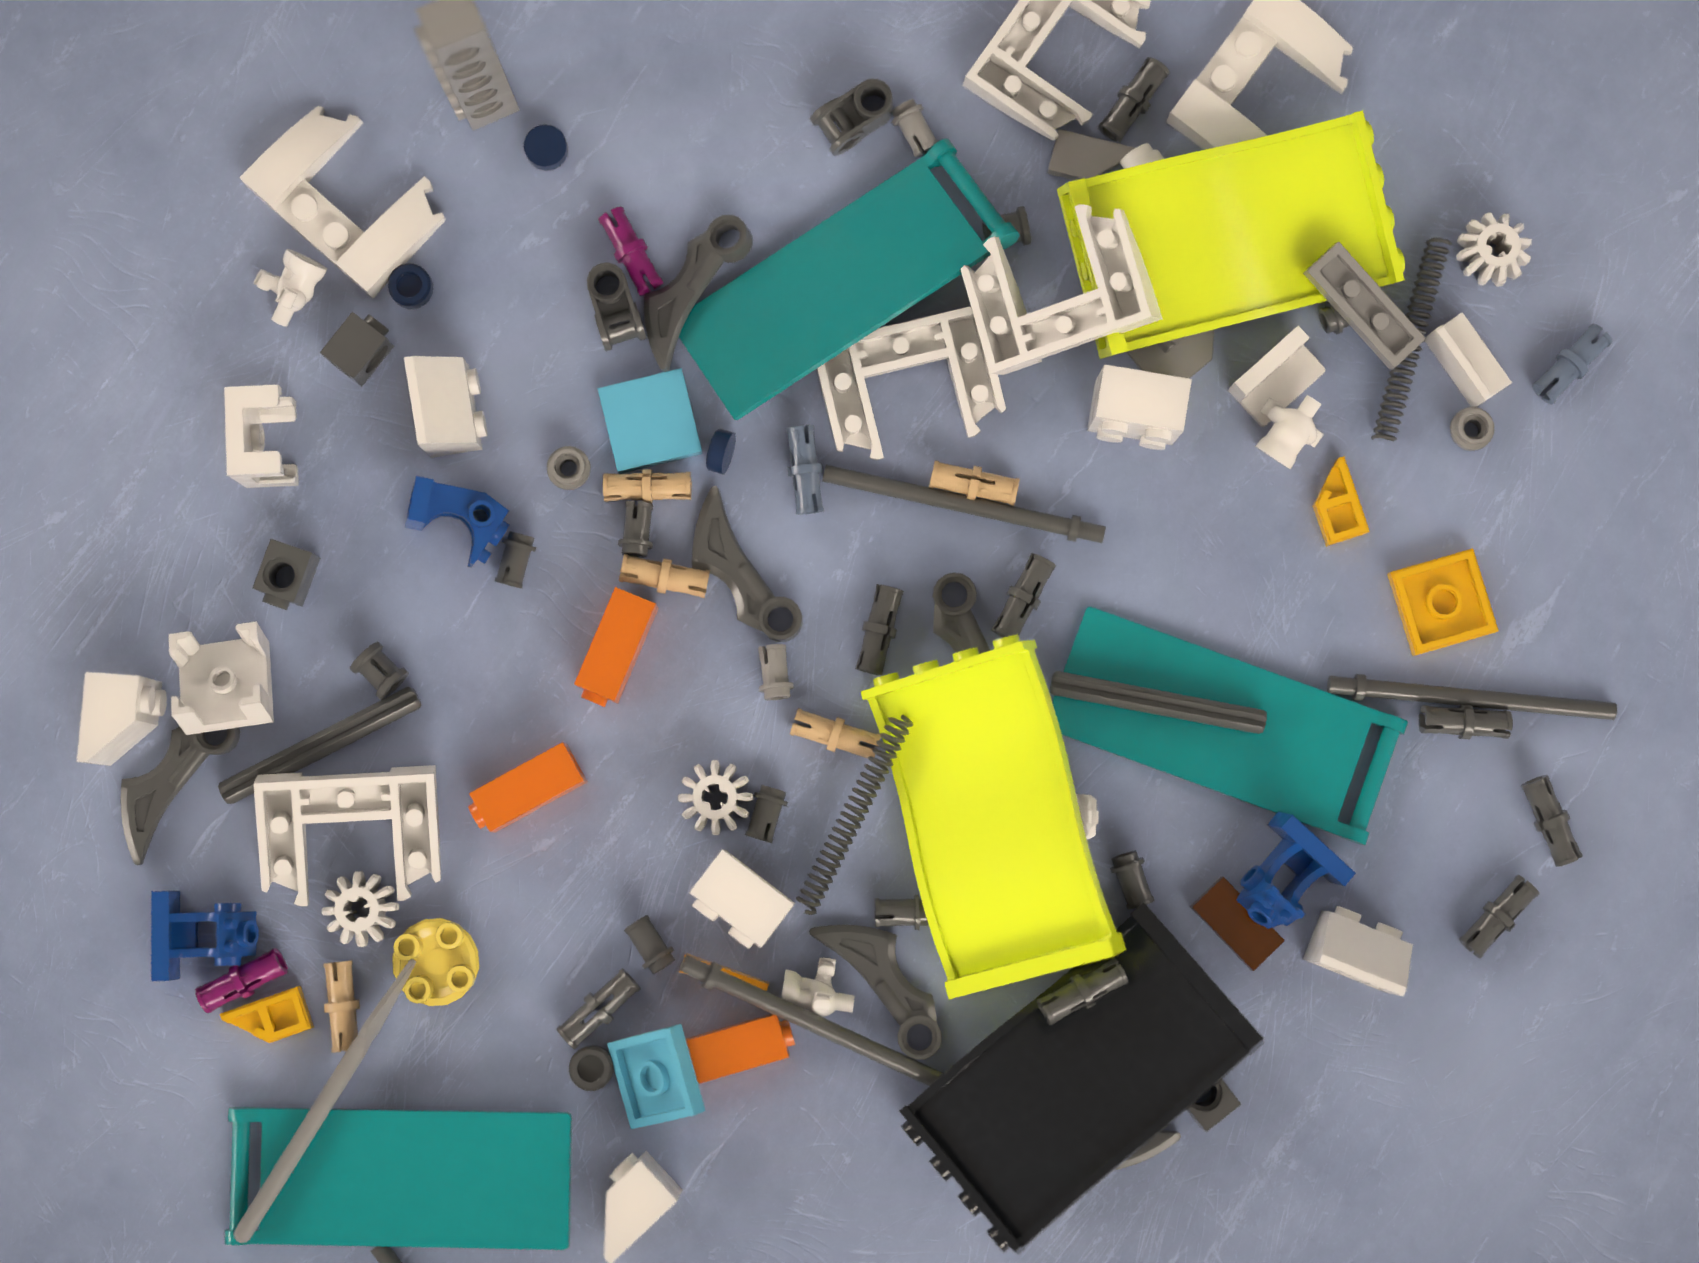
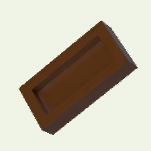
[1190,876,1285,971]

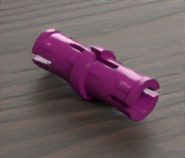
[598,206,663,296]
[195,948,288,1014]

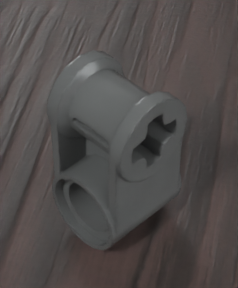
[810,79,893,156]
[587,263,647,351]

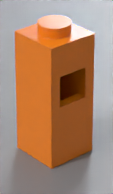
[574,587,658,707]
[468,742,588,833]
[686,1014,796,1084]

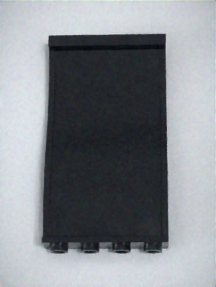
[899,902,1264,1255]

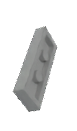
[1303,242,1426,370]

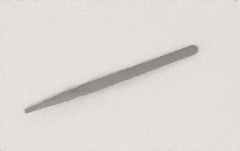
[234,959,416,1243]

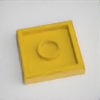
[1387,548,1499,657]

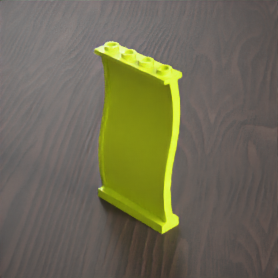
[1057,110,1405,359]
[860,634,1126,999]

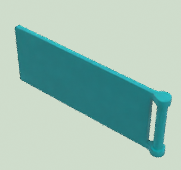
[679,139,1019,420]
[1052,607,1408,845]
[224,1107,572,1250]

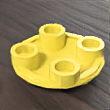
[392,918,479,1006]

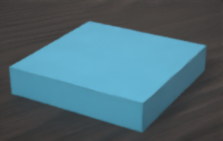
[597,368,703,474]
[607,1024,706,1129]

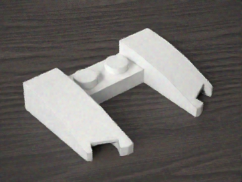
[962,0,1151,141]
[1166,0,1353,150]
[239,106,445,298]
[961,204,1163,375]
[816,306,1006,460]
[253,765,441,907]

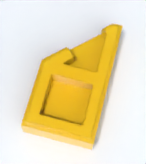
[1313,456,1370,547]
[220,986,314,1043]

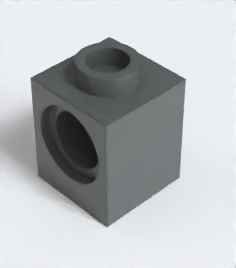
[320,312,394,387]
[252,539,320,610]
[1187,1080,1241,1132]

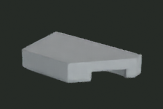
[1047,129,1135,180]

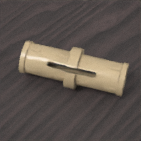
[929,460,1020,506]
[603,469,692,504]
[619,554,710,598]
[790,708,881,759]
[323,960,360,1053]

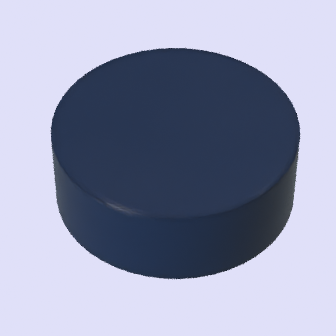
[524,125,568,171]
[388,264,433,309]
[706,429,736,475]

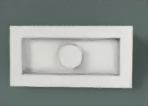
[1424,312,1512,407]
[1228,325,1325,427]

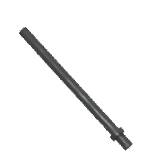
[822,465,1106,543]
[1327,674,1617,720]
[679,955,944,1086]

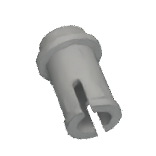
[891,99,938,158]
[758,644,794,701]

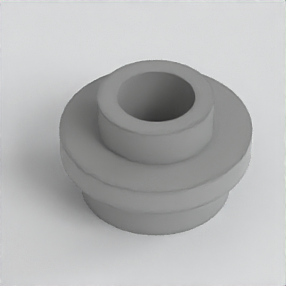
[1450,407,1494,451]
[547,446,591,490]

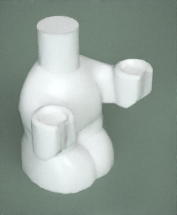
[253,249,327,327]
[1256,395,1323,469]
[782,958,855,1017]

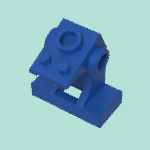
[405,476,510,568]
[1236,812,1356,929]
[151,891,259,981]

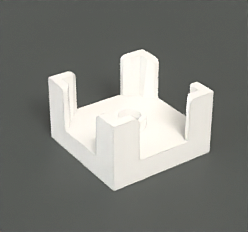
[224,384,299,488]
[168,621,274,735]

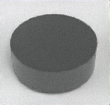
[569,1045,614,1091]

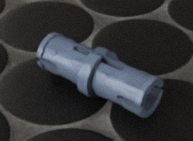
[1532,324,1613,404]
[786,425,824,515]

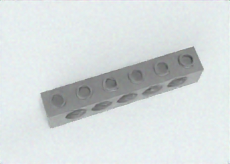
[414,0,520,131]

